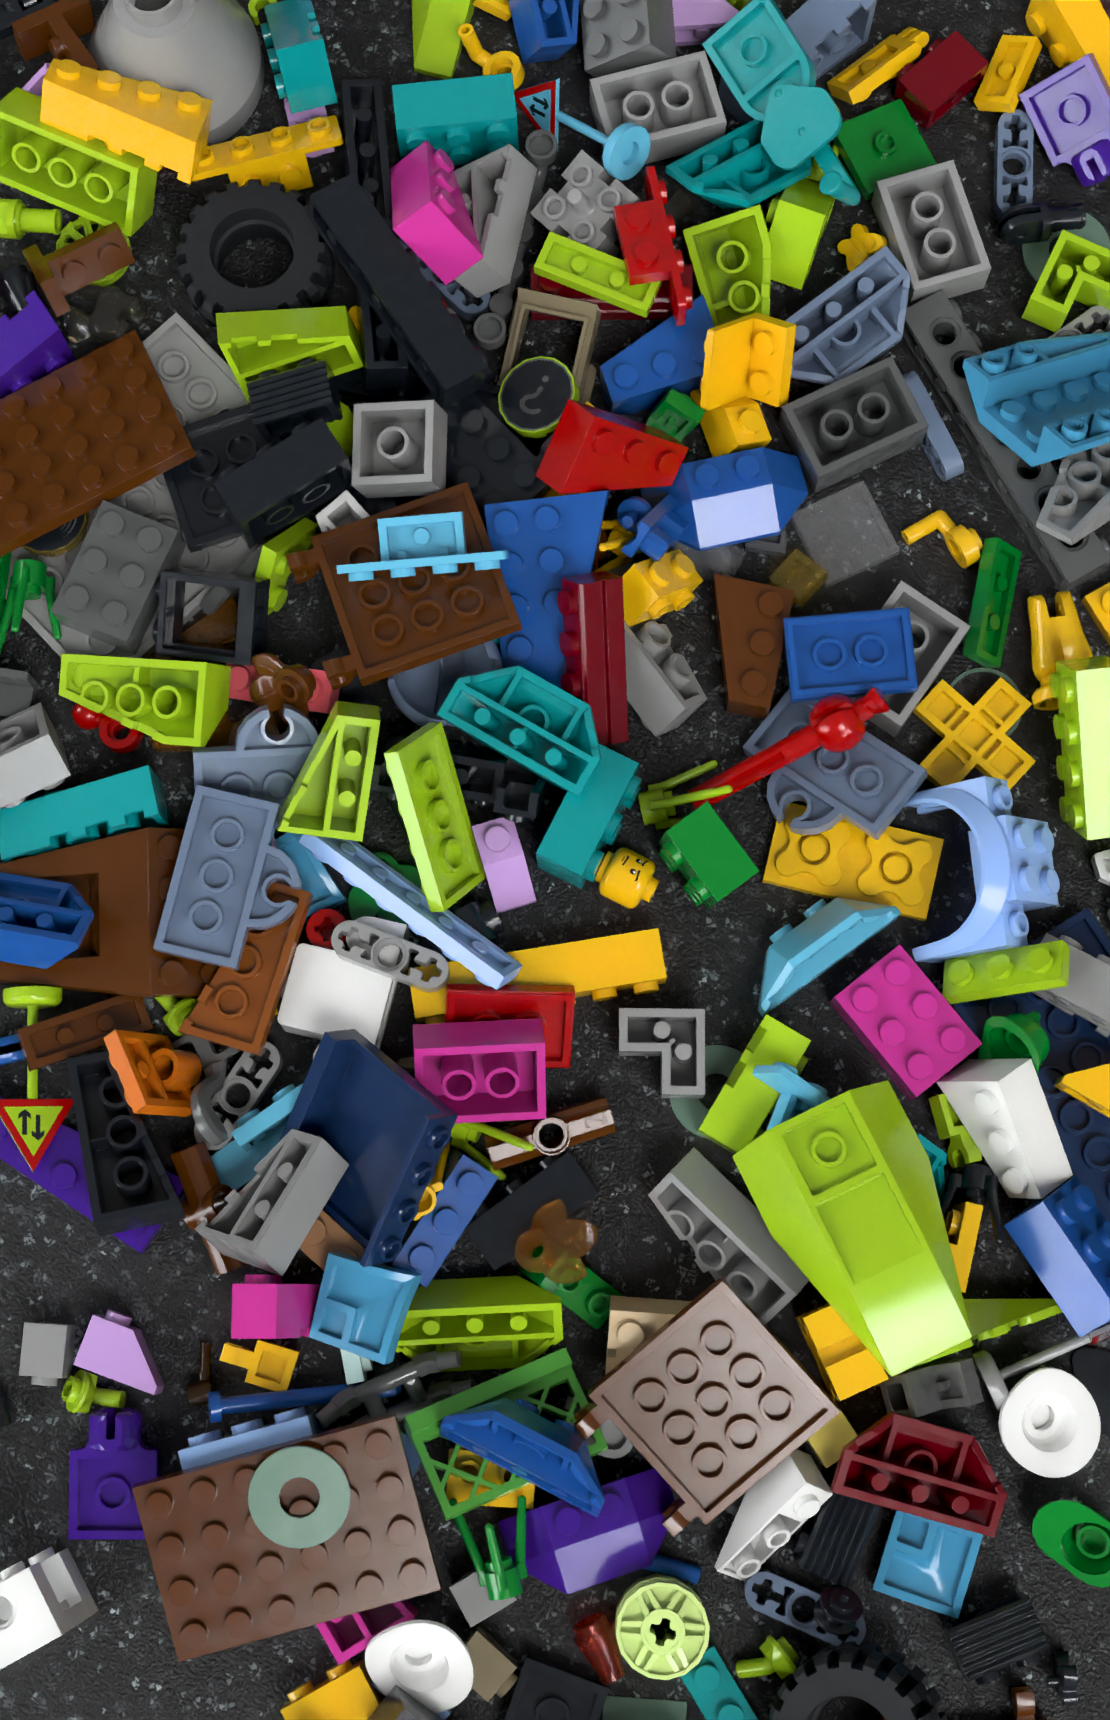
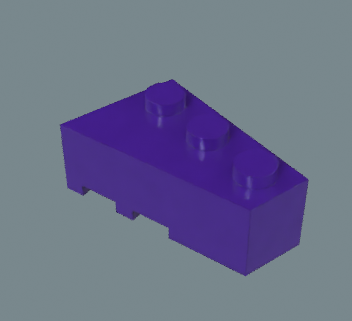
[0,290,76,399]

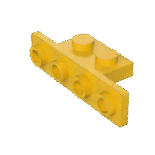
[192,115,343,193]

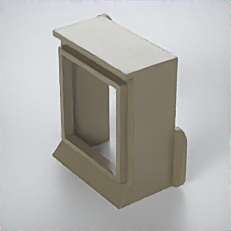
[497,287,602,404]

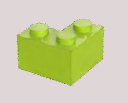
[765,179,836,290]
[1021,230,1110,333]

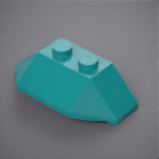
[666,119,812,209]
[437,665,602,797]

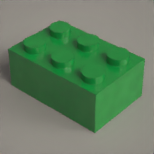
[657,801,759,910]

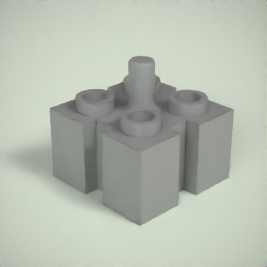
[530,150,642,257]

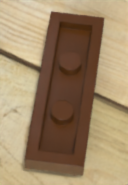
[16,995,153,1072]

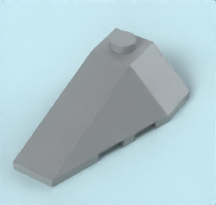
[1036,442,1110,546]

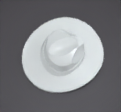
[998,1367,1101,1478]
[365,1620,474,1713]

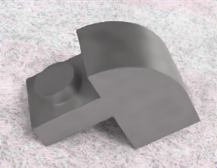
[879,1358,984,1418]

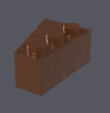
[711,573,795,720]

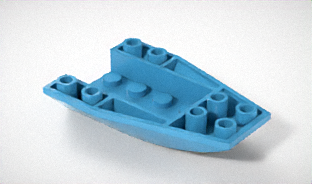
[963,332,1110,467]

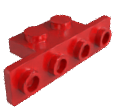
[613,166,692,326]

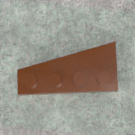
[178,882,313,1057]

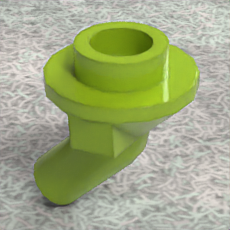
[154,997,199,1037]
[62,1369,126,1413]
[736,1635,799,1679]

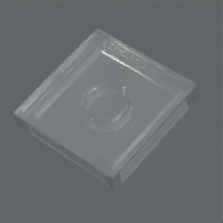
[791,480,900,588]

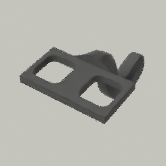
[172,1035,240,1146]

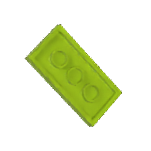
[384,722,486,912]

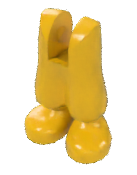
[1027,590,1093,711]

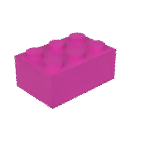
[829,944,982,1101]
[413,1018,546,1123]

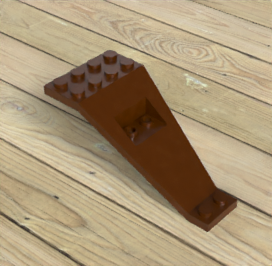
[0,827,220,998]

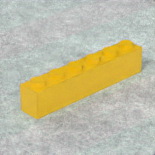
[408,928,667,1024]

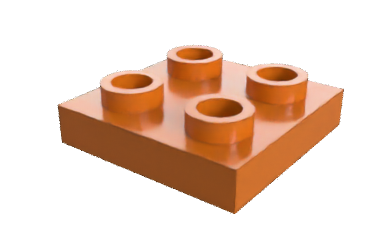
[103,1029,202,1117]

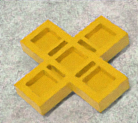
[913,677,1036,789]

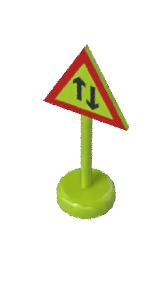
[0,986,74,1172]

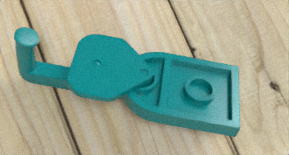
[702,0,861,206]

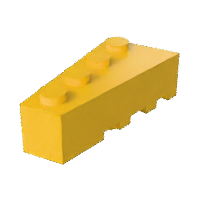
[1025,0,1110,87]
[40,58,213,185]

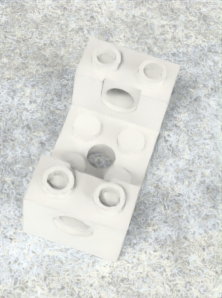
[0,1546,99,1669]

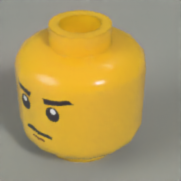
[595,847,660,909]

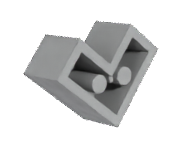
[618,1008,705,1099]

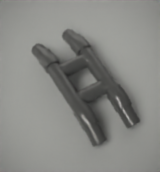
[314,1349,476,1429]

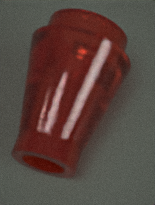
[573,1612,626,1685]

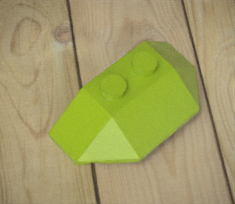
[395,1276,563,1372]

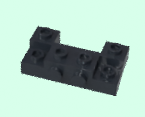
[370,732,550,823]

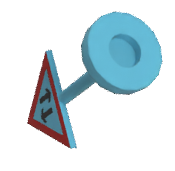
[514,78,651,181]

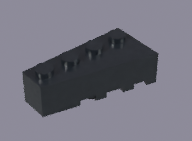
[66,1051,186,1236]

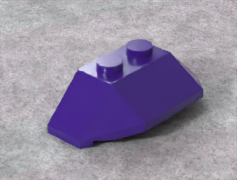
[498,1468,675,1594]

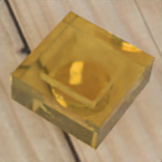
[769,549,829,607]

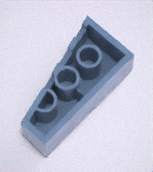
[719,0,877,126]

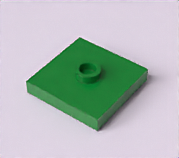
[832,98,937,200]

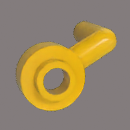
[458,23,525,90]
[901,510,983,568]

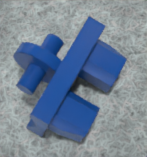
[617,494,689,561]

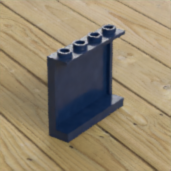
[279,1029,458,1267]

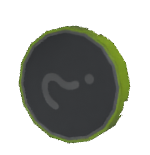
[498,356,580,438]

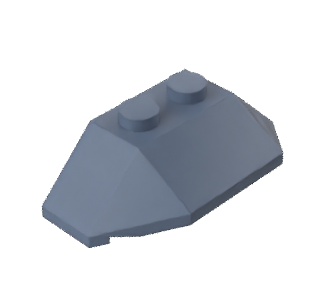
[785,246,911,385]

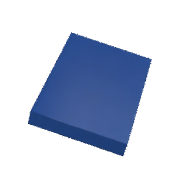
[783,607,918,703]

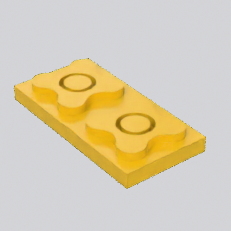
[762,803,944,921]

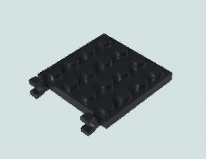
[347,368,554,535]

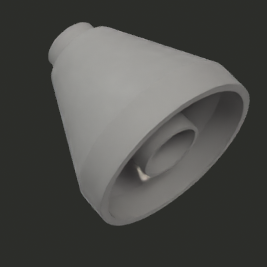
[87,0,265,146]

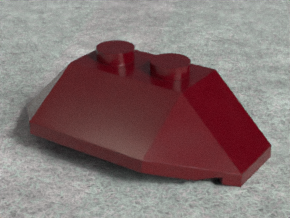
[830,1411,1007,1538]

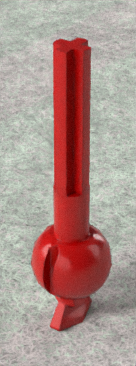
[688,687,890,810]

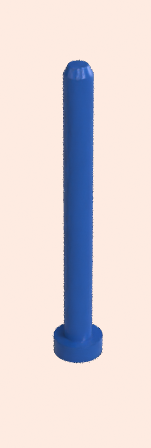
[208,1382,401,1423]

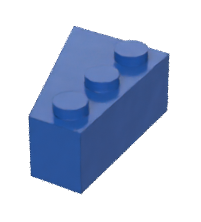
[508,0,579,64]
[600,294,715,415]

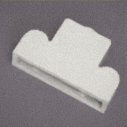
[277,916,410,1059]

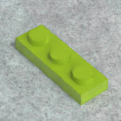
[534,231,662,318]
[942,940,1070,1004]

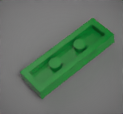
[963,537,1022,668]

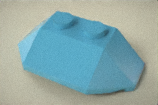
[758,897,901,1017]

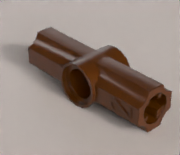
[482,1095,616,1171]
[170,1141,247,1276]

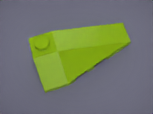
[411,0,475,80]
[683,204,772,327]
[59,653,231,747]
[918,1298,1062,1365]

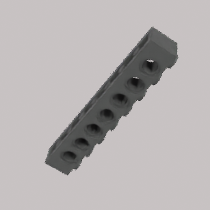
[902,289,1110,592]

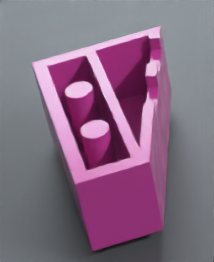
[390,140,484,285]

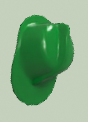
[978,1011,1050,1075]
[1032,1499,1110,1588]

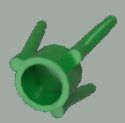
[0,559,62,654]
[449,1495,528,1601]

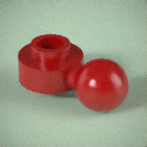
[72,703,143,753]

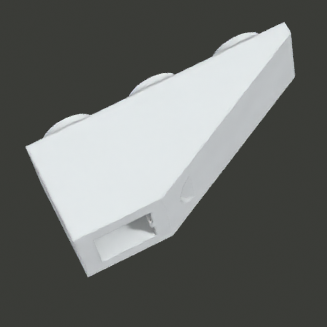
[714,1449,833,1582]

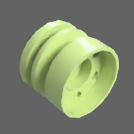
[615,1573,710,1680]

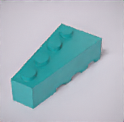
[0,765,172,863]

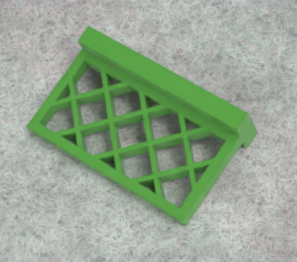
[404,1347,608,1521]

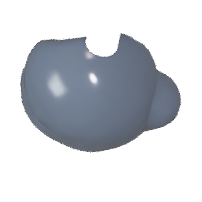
[388,640,504,727]

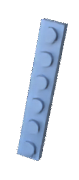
[299,834,523,990]

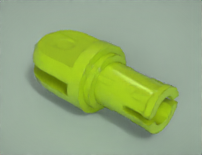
[0,198,62,240]

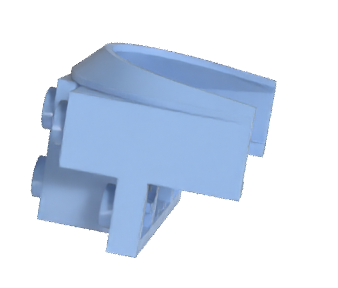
[904,776,1060,964]

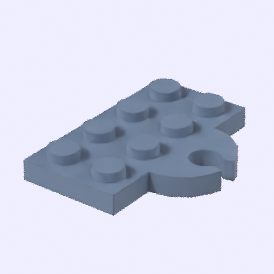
[743,689,928,840]
[192,704,318,828]
[153,785,302,970]

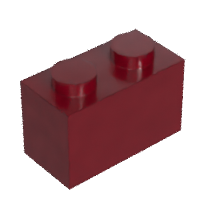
[893,30,989,131]

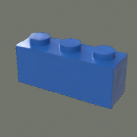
[389,1149,498,1288]

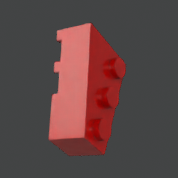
[535,399,689,494]

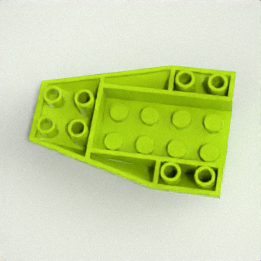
[732,1080,972,1377]

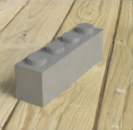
[606,562,707,737]
[648,1147,809,1324]

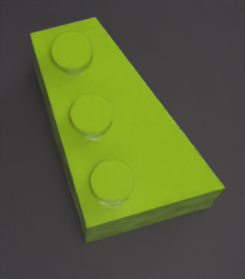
[215,306,364,404]
[278,701,381,842]
[697,1014,811,1154]

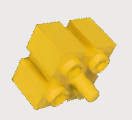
[795,1302,888,1401]

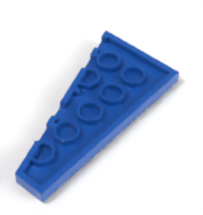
[484,490,610,689]

